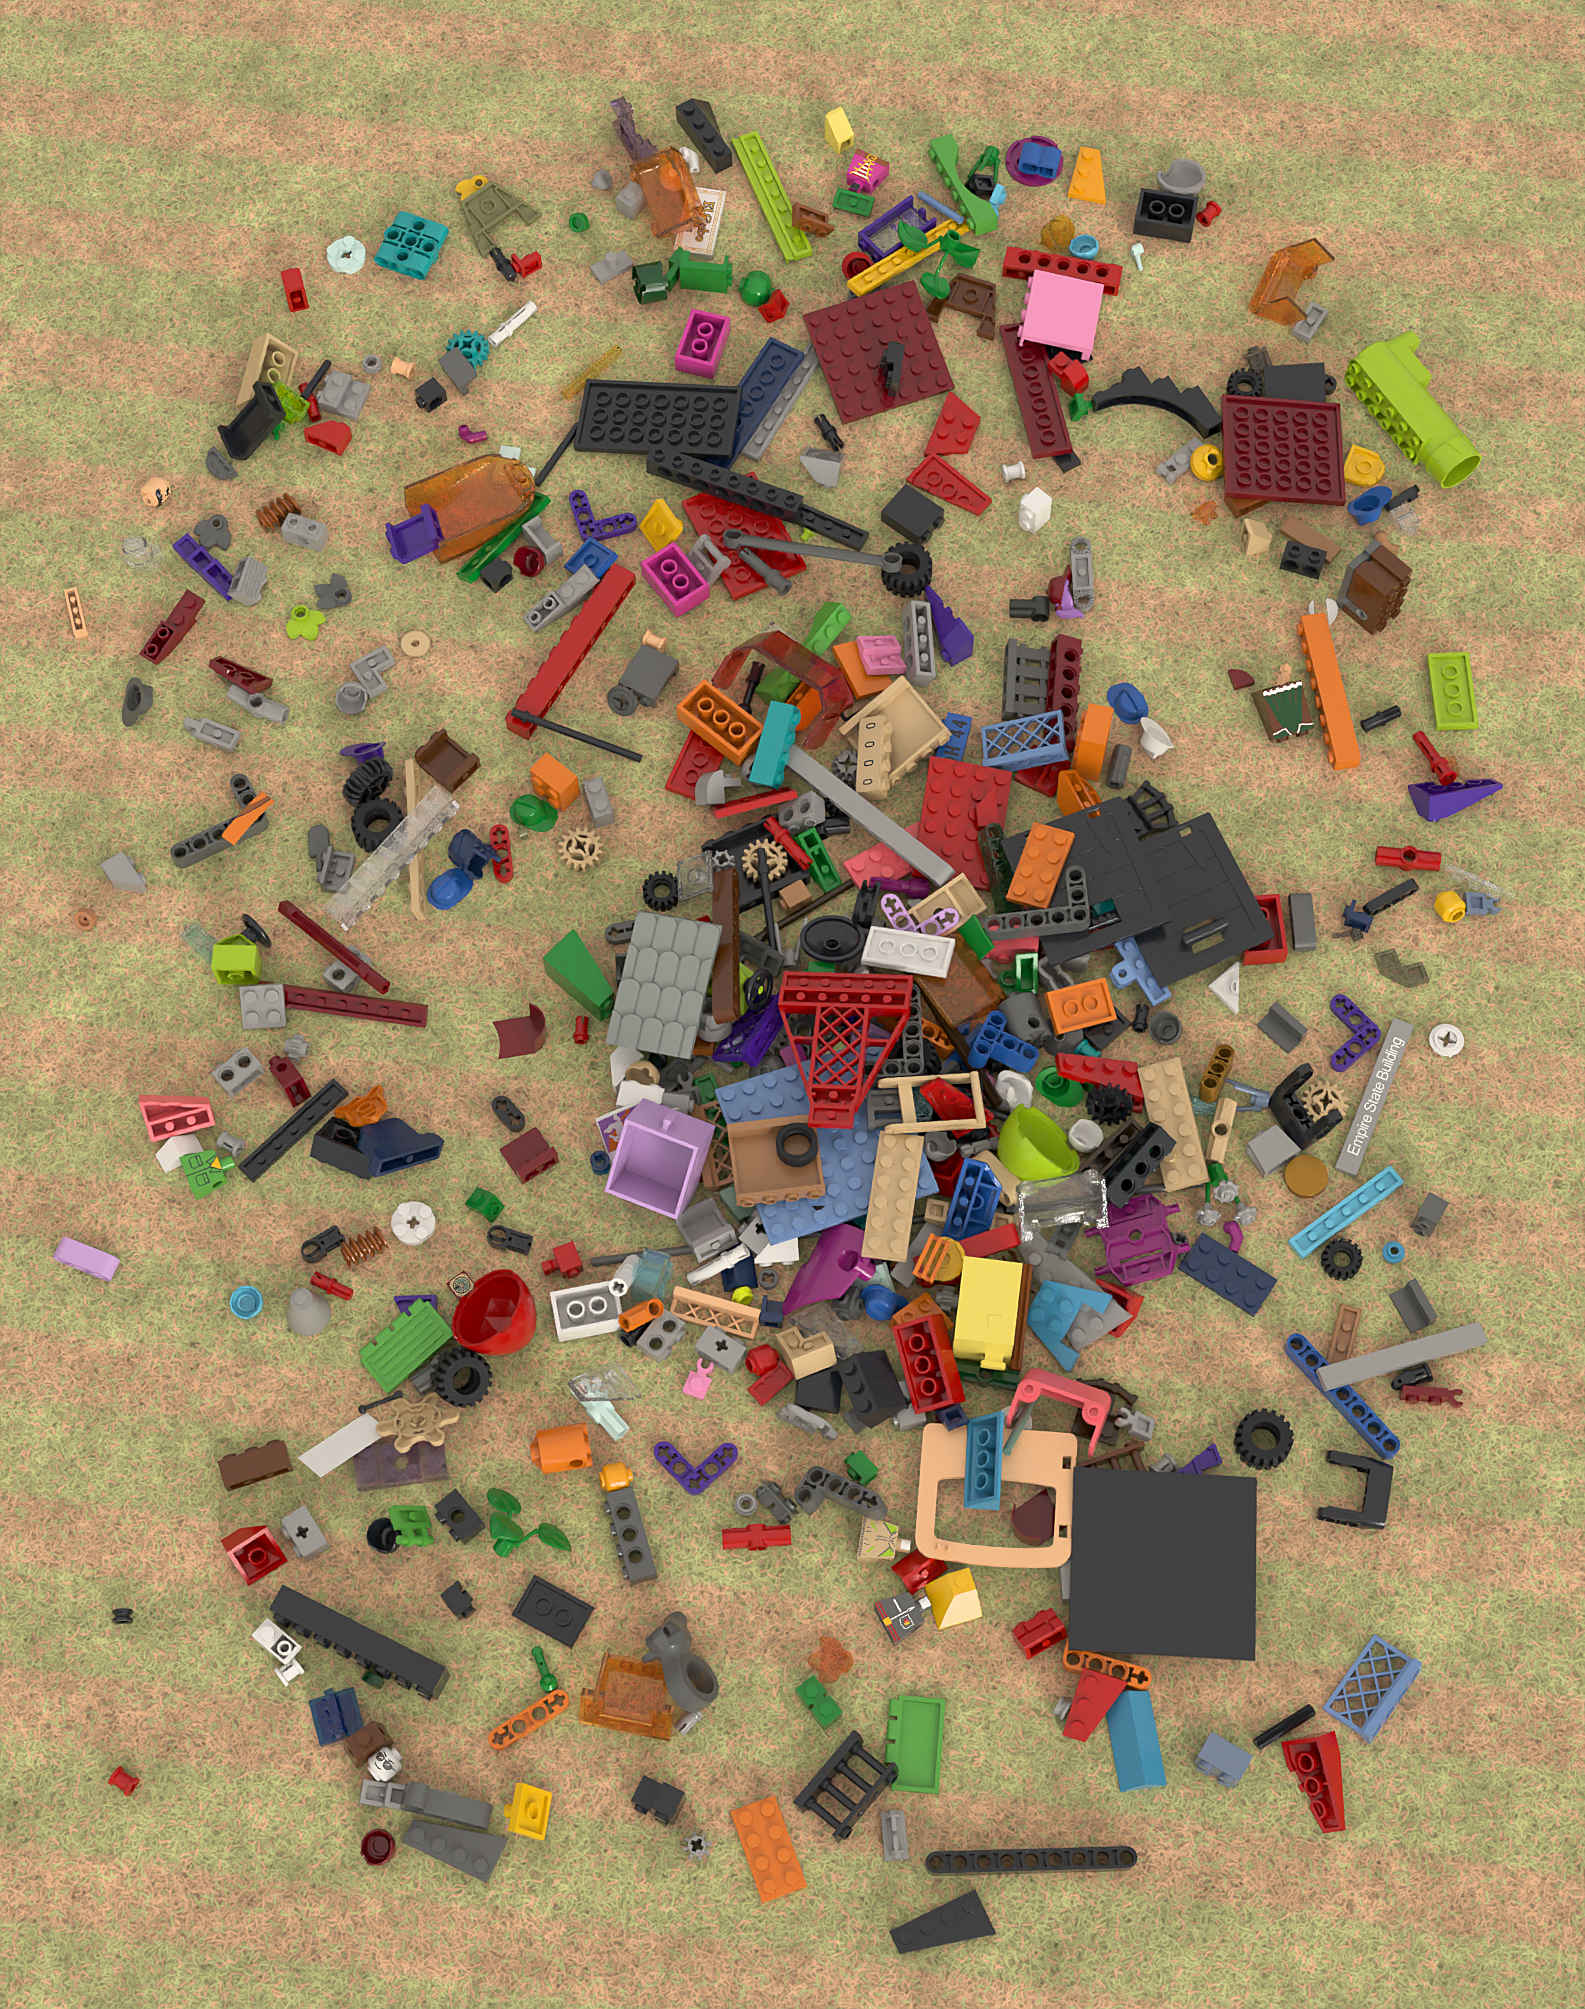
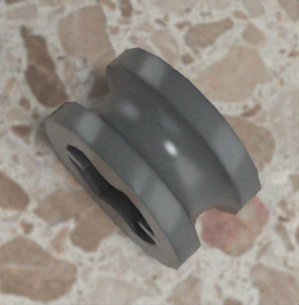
[758,1268,778,1290]

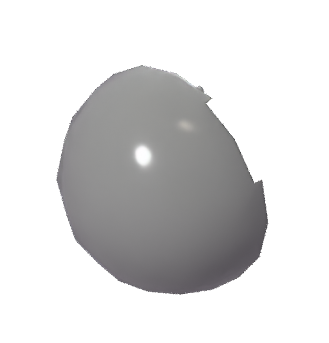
[1156,159,1206,196]

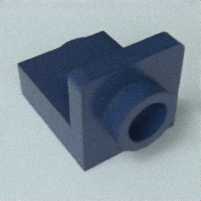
[1342,899,1374,933]

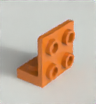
[889,1292,954,1331]

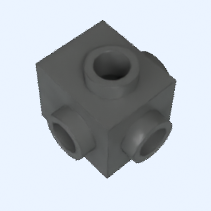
[830,1285,865,1321]

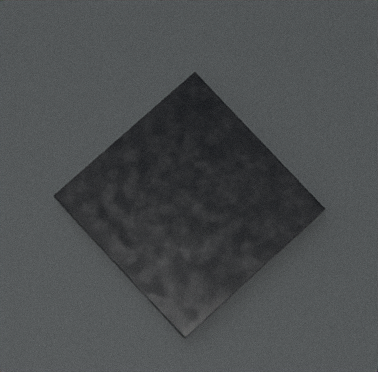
[1068,1467,1257,1661]

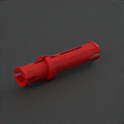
[763,817,813,870]

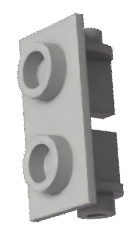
[880,1810,909,1861]

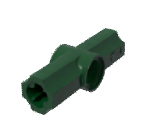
[955,1359,1020,1392]

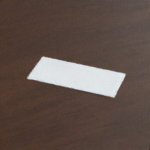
[298,1413,382,1478]

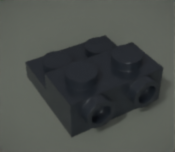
[880,341,905,397]

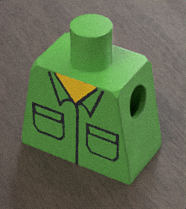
[179,1150,236,1200]

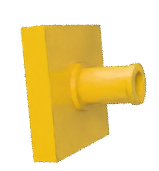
[639,498,683,553]
[504,1783,552,1841]

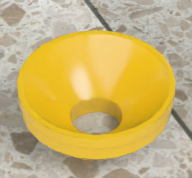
[1190,444,1223,481]

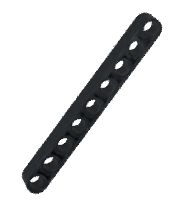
[925,1846,1138,1876]

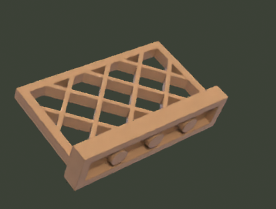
[689,1100,734,1192]

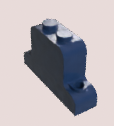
[357,1118,444,1178]

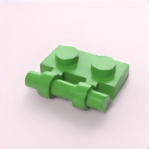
[388,1505,434,1547]

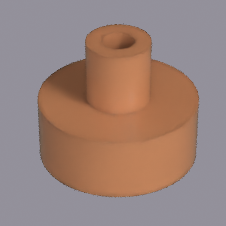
[73,908,97,930]

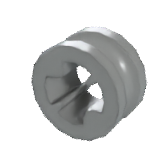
[1052,1696,1072,1720]

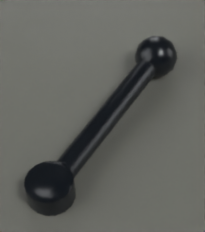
[358,1390,403,1414]

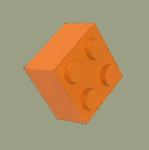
[529,752,580,812]

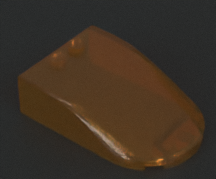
[404,454,535,565]

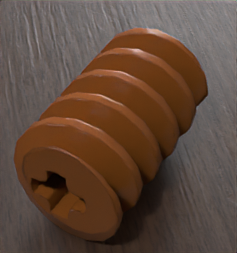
[255,493,302,534]
[340,1226,389,1269]

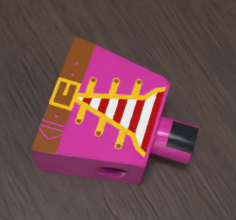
[847,148,890,194]

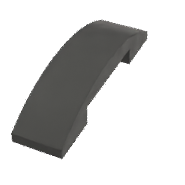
[710,921,785,977]

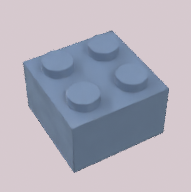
[1193,1731,1253,1788]

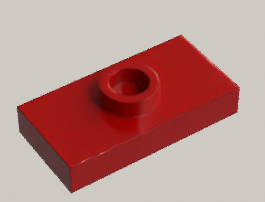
[747,1360,795,1407]

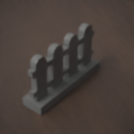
[1001,638,1050,722]

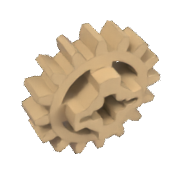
[558,827,604,872]
[742,839,788,883]
[1300,1081,1349,1123]

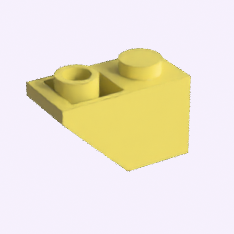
[825,107,854,154]

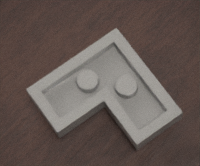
[349,645,396,699]

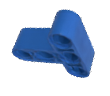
[967,1011,1039,1073]

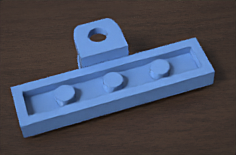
[1109,937,1172,1007]

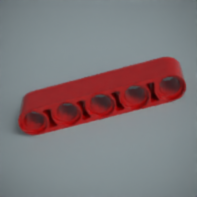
[912,1223,1022,1279]

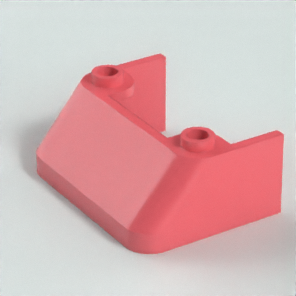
[1006,1368,1111,1458]

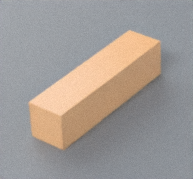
[64,587,89,639]

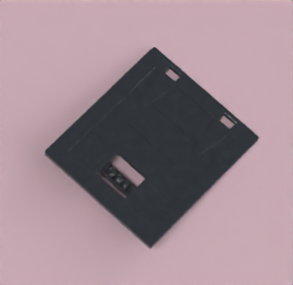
[1001,796,1172,967]
[1133,812,1275,989]

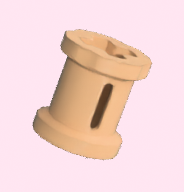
[391,357,416,380]
[641,630,668,653]

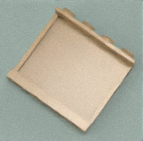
[839,675,952,787]

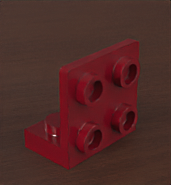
[500,1127,559,1185]

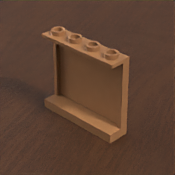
[727,1114,825,1207]

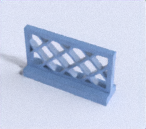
[981,710,1069,772]
[1323,1634,1422,1744]

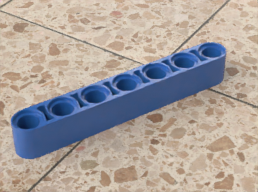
[1284,1333,1400,1460]

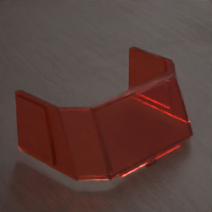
[711,630,849,749]

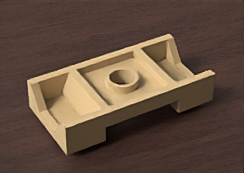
[896,873,988,937]

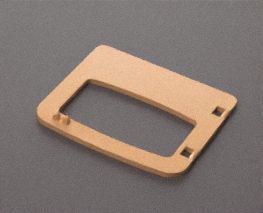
[915,1423,1078,1568]

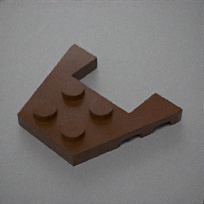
[925,273,996,341]

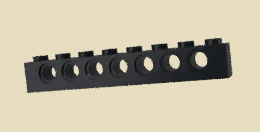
[646,444,804,525]

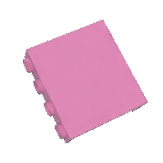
[1017,270,1104,361]

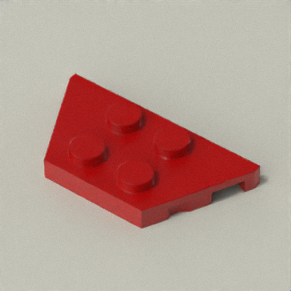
[924,391,981,457]

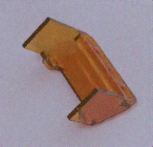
[1248,238,1335,326]

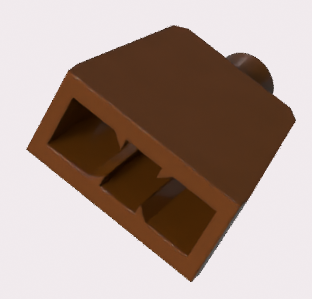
[344,1721,394,1768]

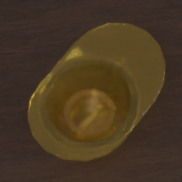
[1038,214,1075,250]

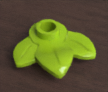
[286,605,326,641]

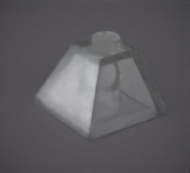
[677,850,714,902]

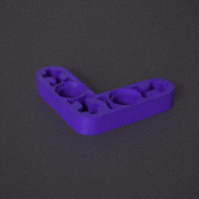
[569,490,637,542]
[1330,994,1381,1072]
[654,1441,738,1496]

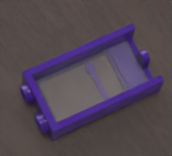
[858,195,937,264]

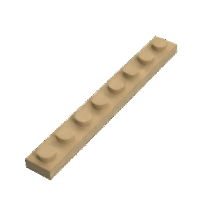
[403,759,427,920]

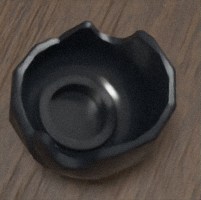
[366,1517,402,1554]

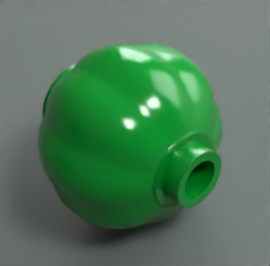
[738,270,776,307]

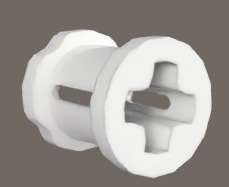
[1001,461,1025,483]
[274,1658,305,1686]

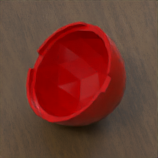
[452,1269,537,1356]

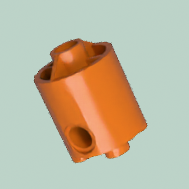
[530,1422,593,1475]

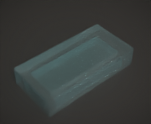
[179,922,217,965]

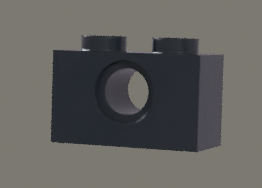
[434,1488,486,1545]

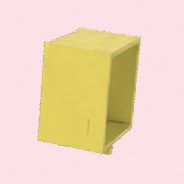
[952,1256,1023,1370]

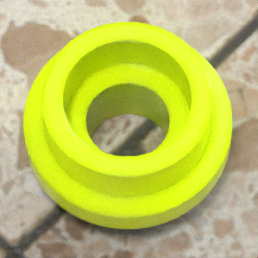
[732,1286,753,1306]

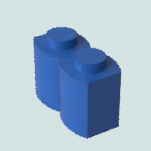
[1018,142,1062,178]

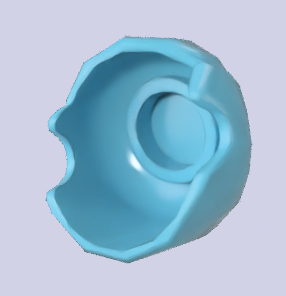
[1069,234,1099,261]
[229,1286,264,1319]

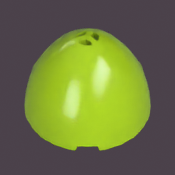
[997,1103,1080,1187]

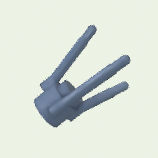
[1226,1078,1270,1112]

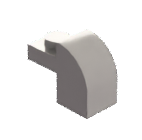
[695,770,741,805]

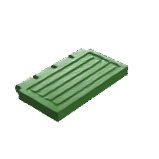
[359,1298,454,1394]
[884,1695,945,1795]

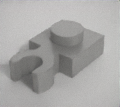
[1114,1407,1155,1442]

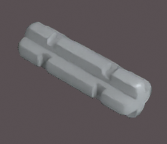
[959,1137,999,1158]

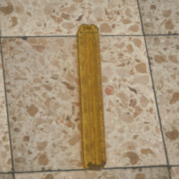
[561,344,623,400]

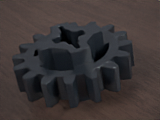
[1085,1083,1134,1126]

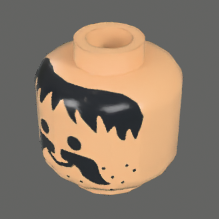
[140,477,171,507]

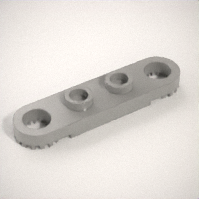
[1070,536,1094,612]

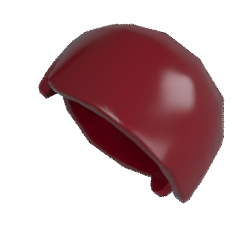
[513,546,545,578]
[360,1829,396,1866]

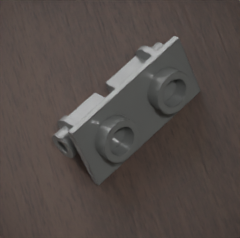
[755,1480,800,1525]

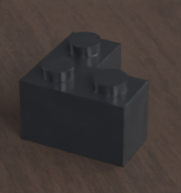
[631,1775,687,1826]

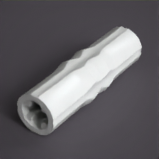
[609,1255,643,1296]

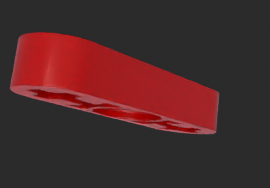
[490,824,514,883]

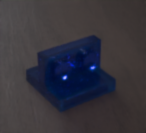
[308,1687,364,1747]

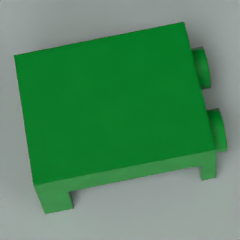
[679,250,733,293]

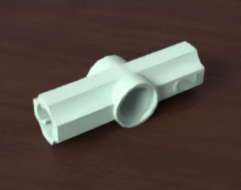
[571,1379,630,1441]

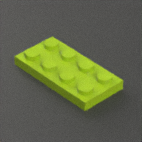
[1426,652,1479,731]

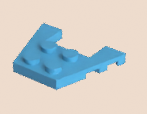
[1027,1280,1112,1372]

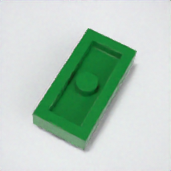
[832,188,875,218]

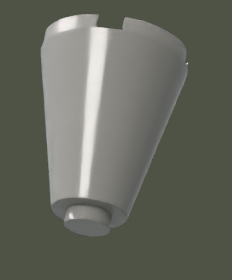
[286,1288,331,1336]

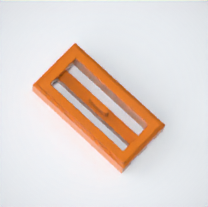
[912,1233,951,1284]

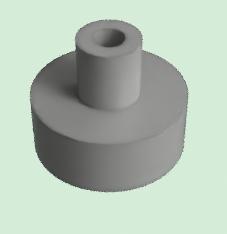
[591,169,612,190]

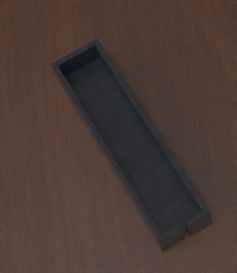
[269,1585,450,1701]

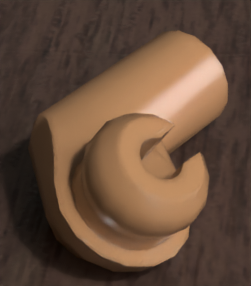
[1374,530,1400,555]

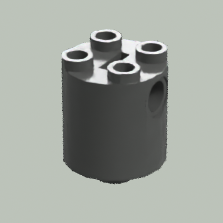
[996,991,1052,1050]

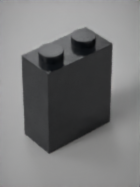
[881,484,945,547]

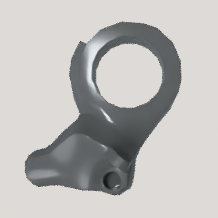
[642,1611,719,1713]

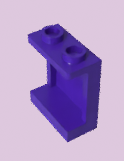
[385,503,446,564]

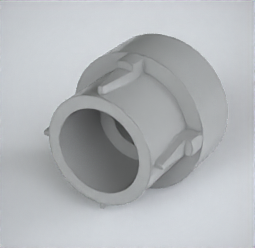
[697,997,733,1042]

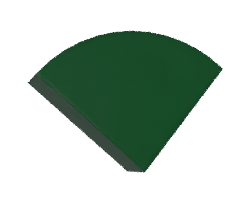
[361,1671,385,1689]

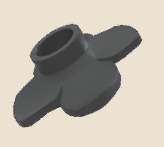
[193,514,231,551]
[314,573,352,609]

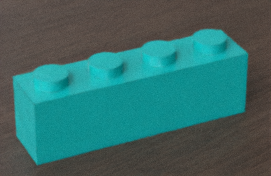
[749,701,801,790]

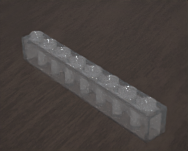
[322,784,460,931]

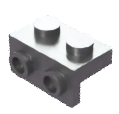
[317,845,356,895]

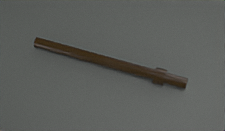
[753,879,855,941]

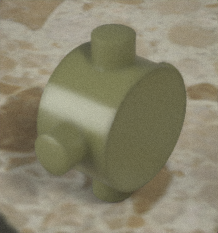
[517,824,528,840]

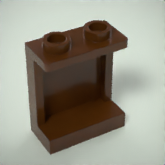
[414,728,481,794]

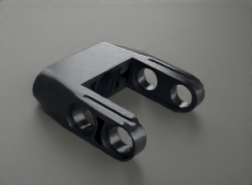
[1268,1063,1344,1150]
[1316,1450,1393,1530]

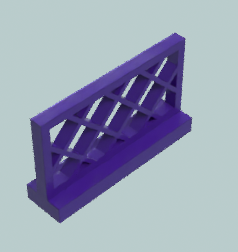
[711,990,790,1067]

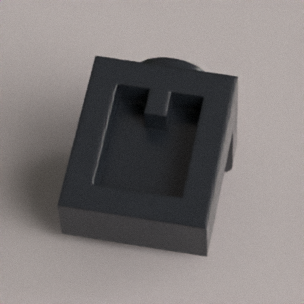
[964,174,996,196]

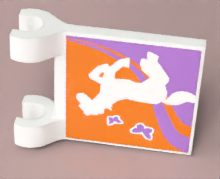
[595,1102,637,1165]

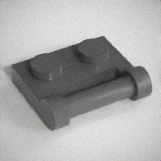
[867,1089,903,1130]

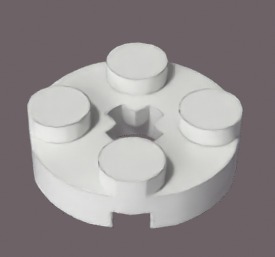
[391,1201,436,1246]

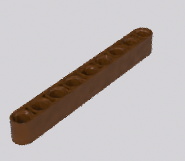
[712,867,740,1025]

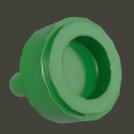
[569,212,590,233]

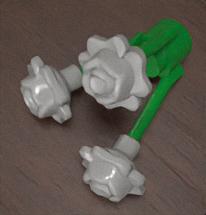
[1194,1164,1257,1227]

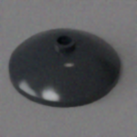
[800,915,865,964]

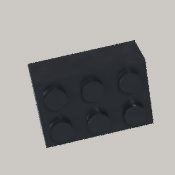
[1133,188,1199,243]

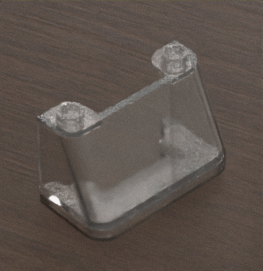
[1013,1169,1108,1242]

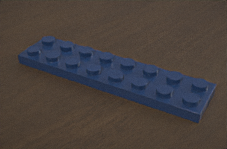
[693,337,805,470]

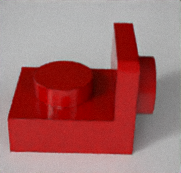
[510,251,542,278]
[758,289,790,323]

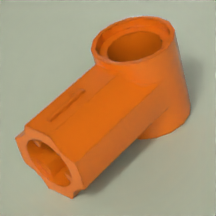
[618,1298,664,1332]

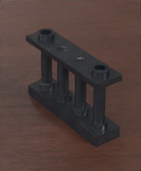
[793,1730,899,1844]

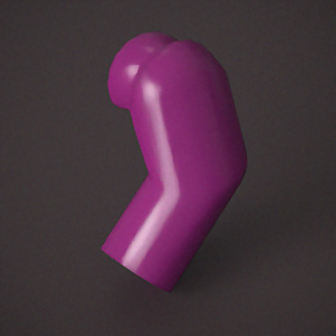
[458,425,487,444]
[1223,1221,1244,1254]

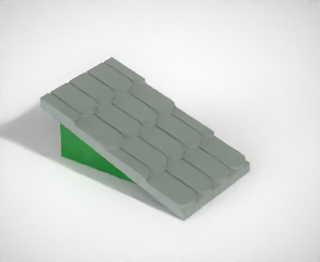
[605,910,723,1059]

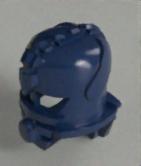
[448,829,502,881]

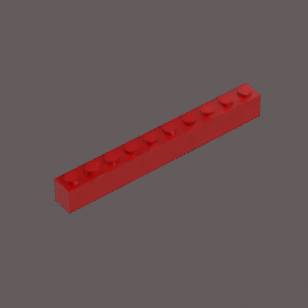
[505,563,636,740]

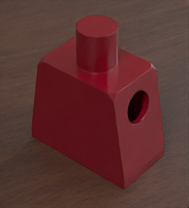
[269,1055,312,1108]

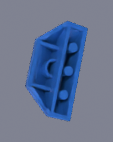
[941,1157,1003,1242]

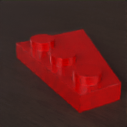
[920,1076,994,1138]
[1063,1666,1128,1742]

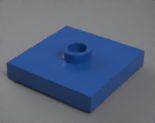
[564,537,618,579]

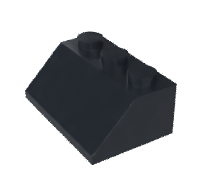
[310,1116,373,1180]
[836,1350,908,1429]

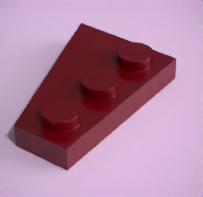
[208,656,273,695]

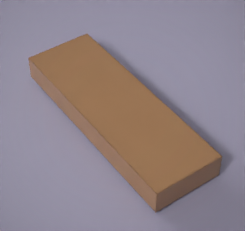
[1279,515,1341,565]
[1326,1304,1362,1365]

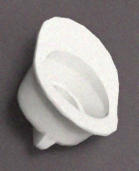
[1140,717,1174,759]

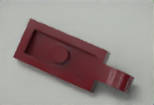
[1399,1385,1463,1408]

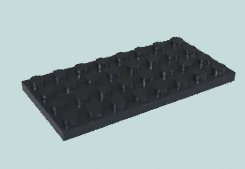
[574,379,743,459]

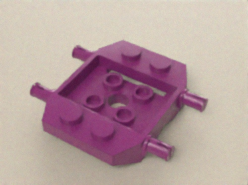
[1084,1193,1191,1287]

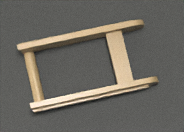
[878,1071,986,1134]

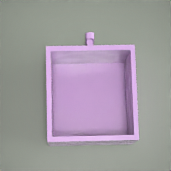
[605,1098,716,1220]

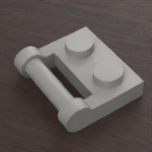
[686,534,731,588]

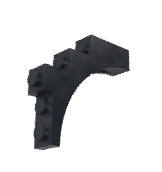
[1091,366,1222,439]

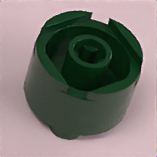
[631,261,669,305]

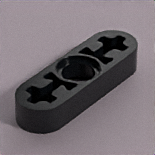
[1362,878,1419,917]

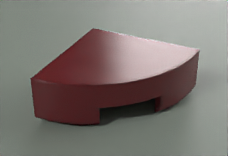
[1228,669,1255,690]

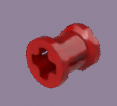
[1196,201,1222,227]
[108,1766,140,1797]

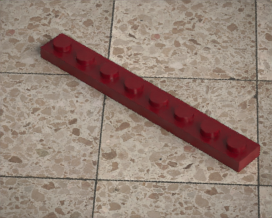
[258,980,429,1028]

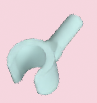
[1130,243,1144,271]

